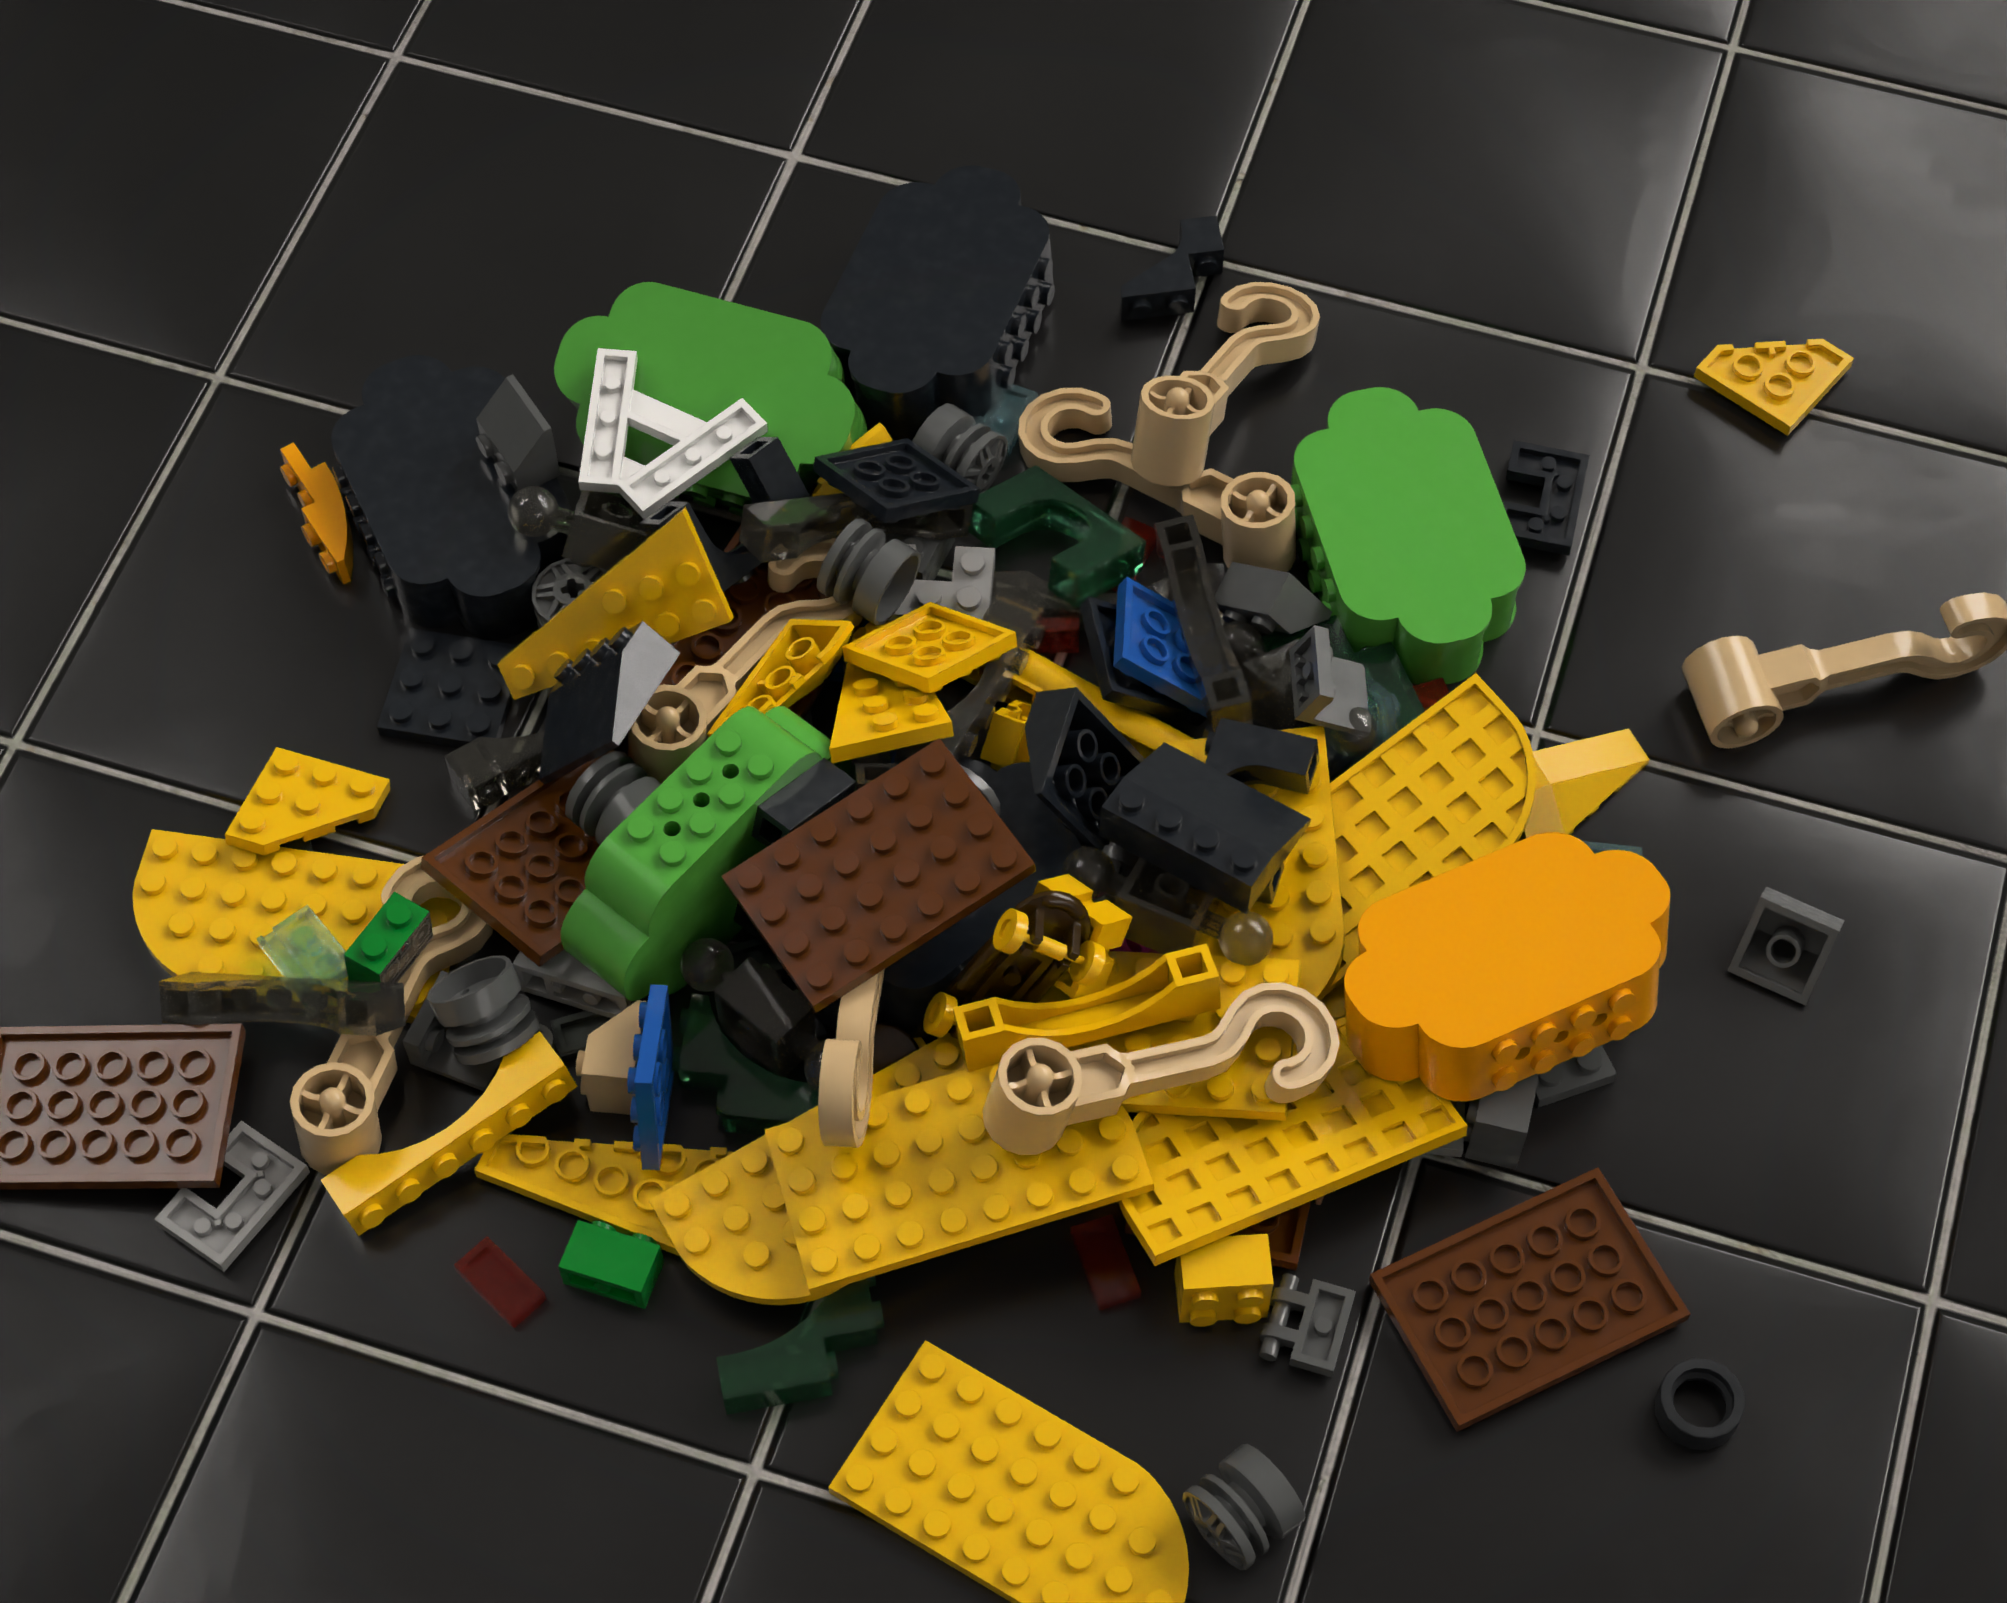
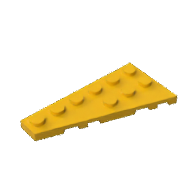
[829,621,954,763]
[474,1134,733,1256]

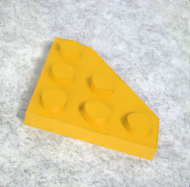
[1694,338,1854,436]
[225,747,391,856]

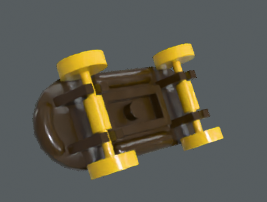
[923,891,1106,1039]

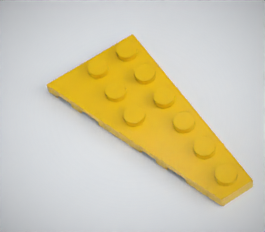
[497,507,734,700]

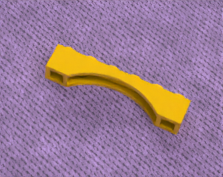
[953,943,1221,1072]
[321,1031,578,1236]

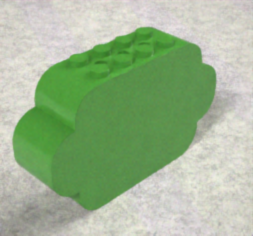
[554,282,867,518]
[1290,387,1526,687]
[561,706,852,1001]

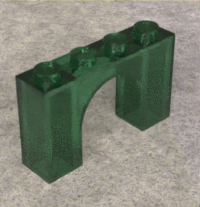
[966,465,1146,608]

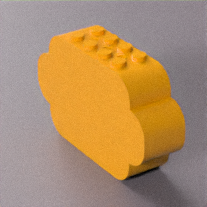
[1344,832,1671,1102]

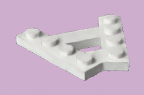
[578,348,768,519]

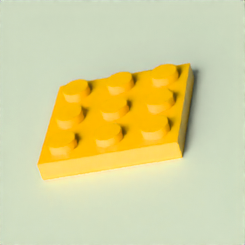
[842,602,1017,693]

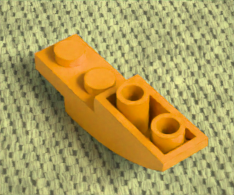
[280,442,354,585]

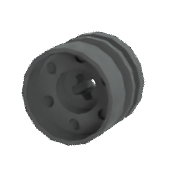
[912,403,1008,506]
[817,518,921,626]
[532,558,608,629]
[565,751,662,845]
[427,956,540,1065]
[1182,1444,1306,1570]

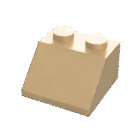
[576,1000,646,1115]

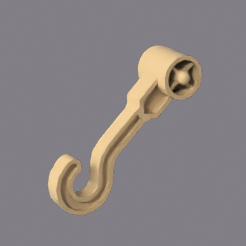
[1131,282,1320,486]
[1018,388,1296,572]
[628,535,863,783]
[1682,592,2007,749]
[290,856,493,1175]
[818,969,885,1148]
[982,982,1340,1155]

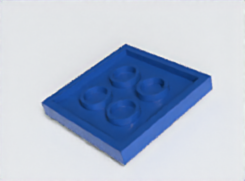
[1113,577,1223,720]
[627,984,675,1170]

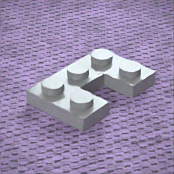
[885,543,996,622]
[154,1121,310,1272]

